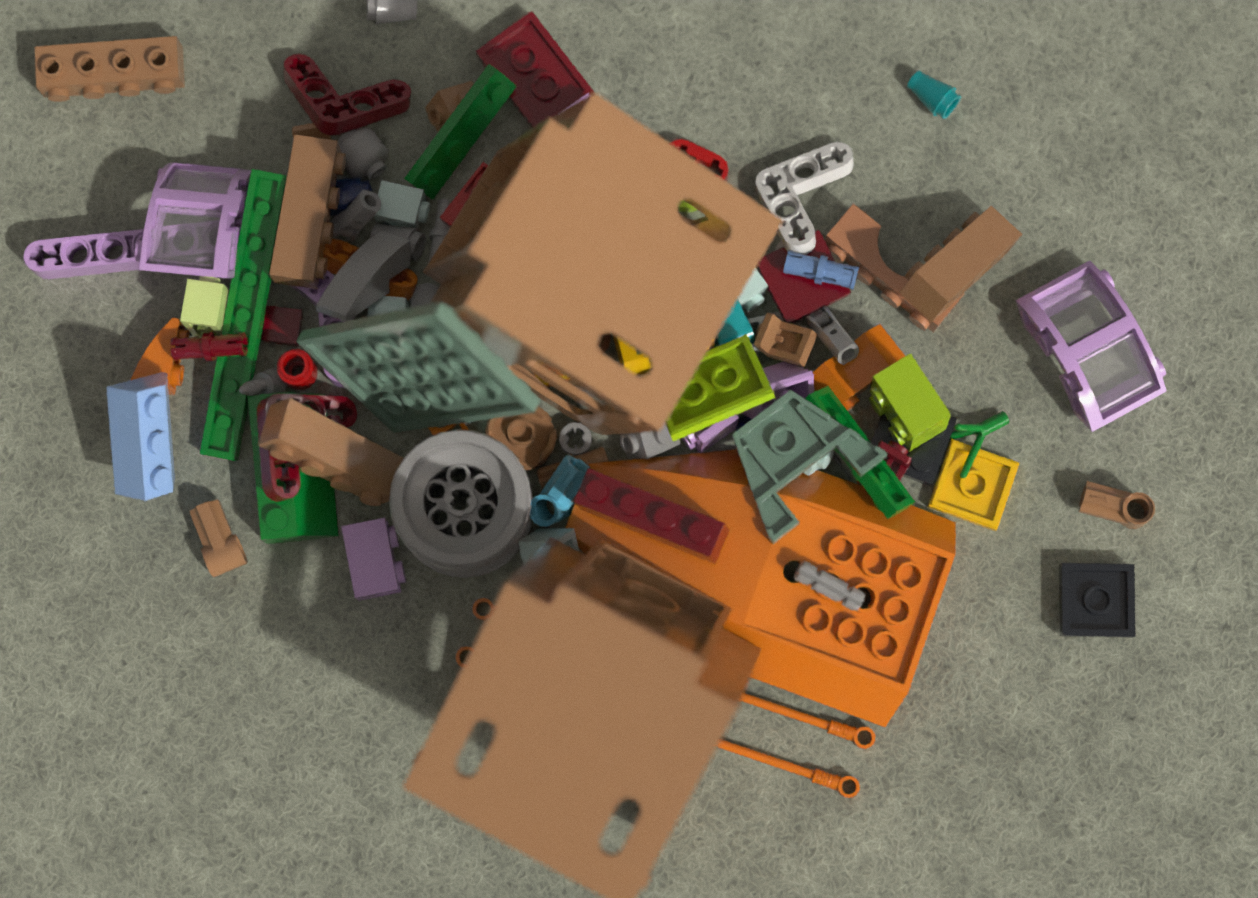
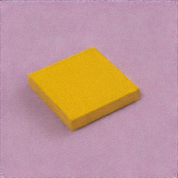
[927,439,1019,531]

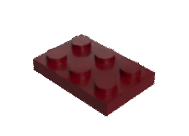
[475,11,594,129]

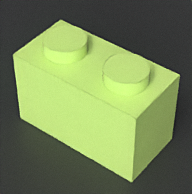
[180,276,229,336]

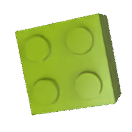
[869,353,951,452]

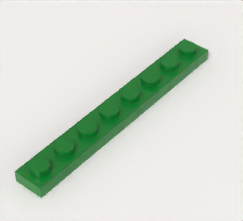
[200,169,287,461]

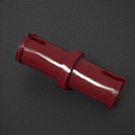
[170,332,248,361]

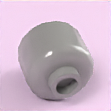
[338,127,389,180]

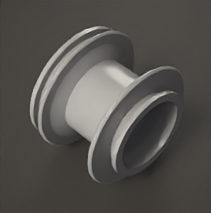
[389,430,533,578]

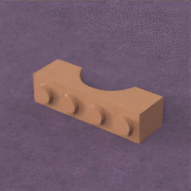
[825,203,965,332]

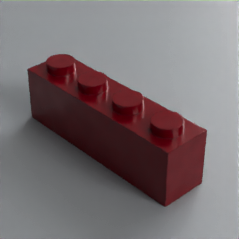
[574,468,730,564]

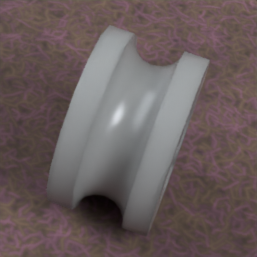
[559,422,592,456]

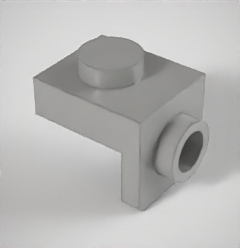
[620,424,681,459]

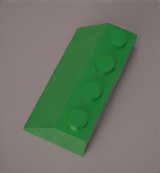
[248,392,339,545]

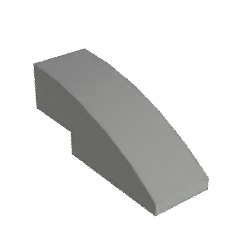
[316,231,410,321]

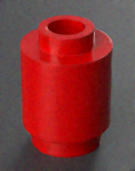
[277,349,318,391]

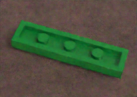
[404,64,517,200]
[804,386,915,519]

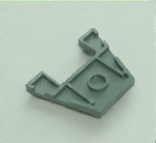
[732,390,888,544]

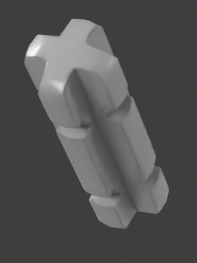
[794,562,865,610]

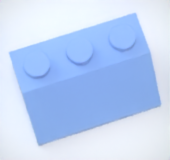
[106,372,175,501]

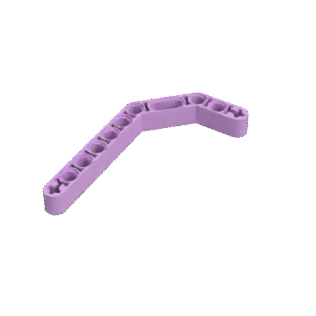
[23,219,355,388]

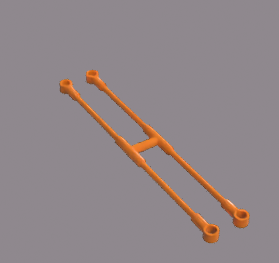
[456,598,876,798]

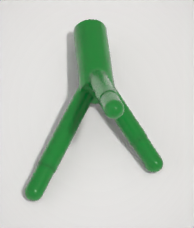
[949,411,1009,478]

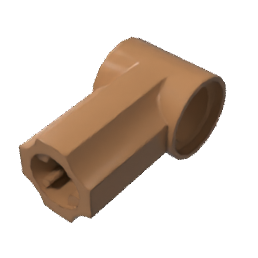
[1078,481,1155,529]
[189,499,248,578]

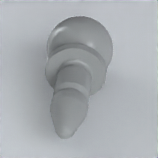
[239,368,287,396]

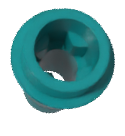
[907,70,961,119]

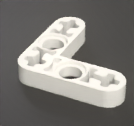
[755,142,854,255]

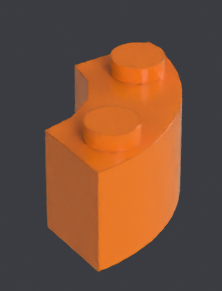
[813,324,905,411]

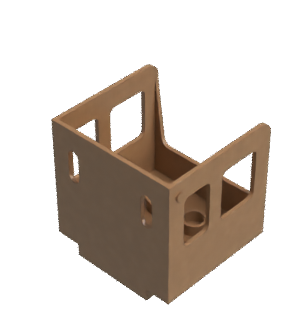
[423,92,783,435]
[403,537,761,898]

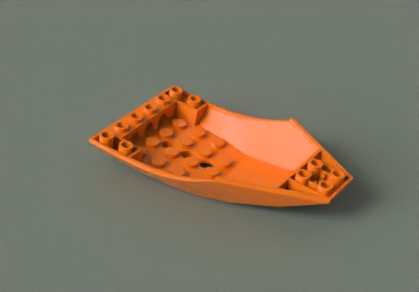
[565,449,956,727]

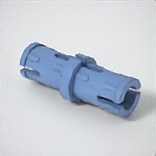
[783,250,859,290]

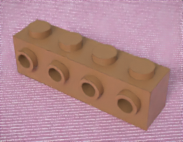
[35,36,185,102]
[269,135,346,289]
[899,206,1023,322]
[258,398,403,506]

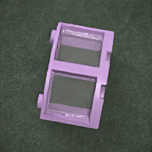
[135,162,251,278]
[1016,260,1166,432]

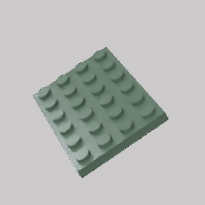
[296,302,541,433]

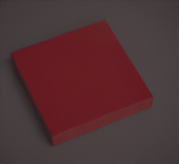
[756,230,851,324]

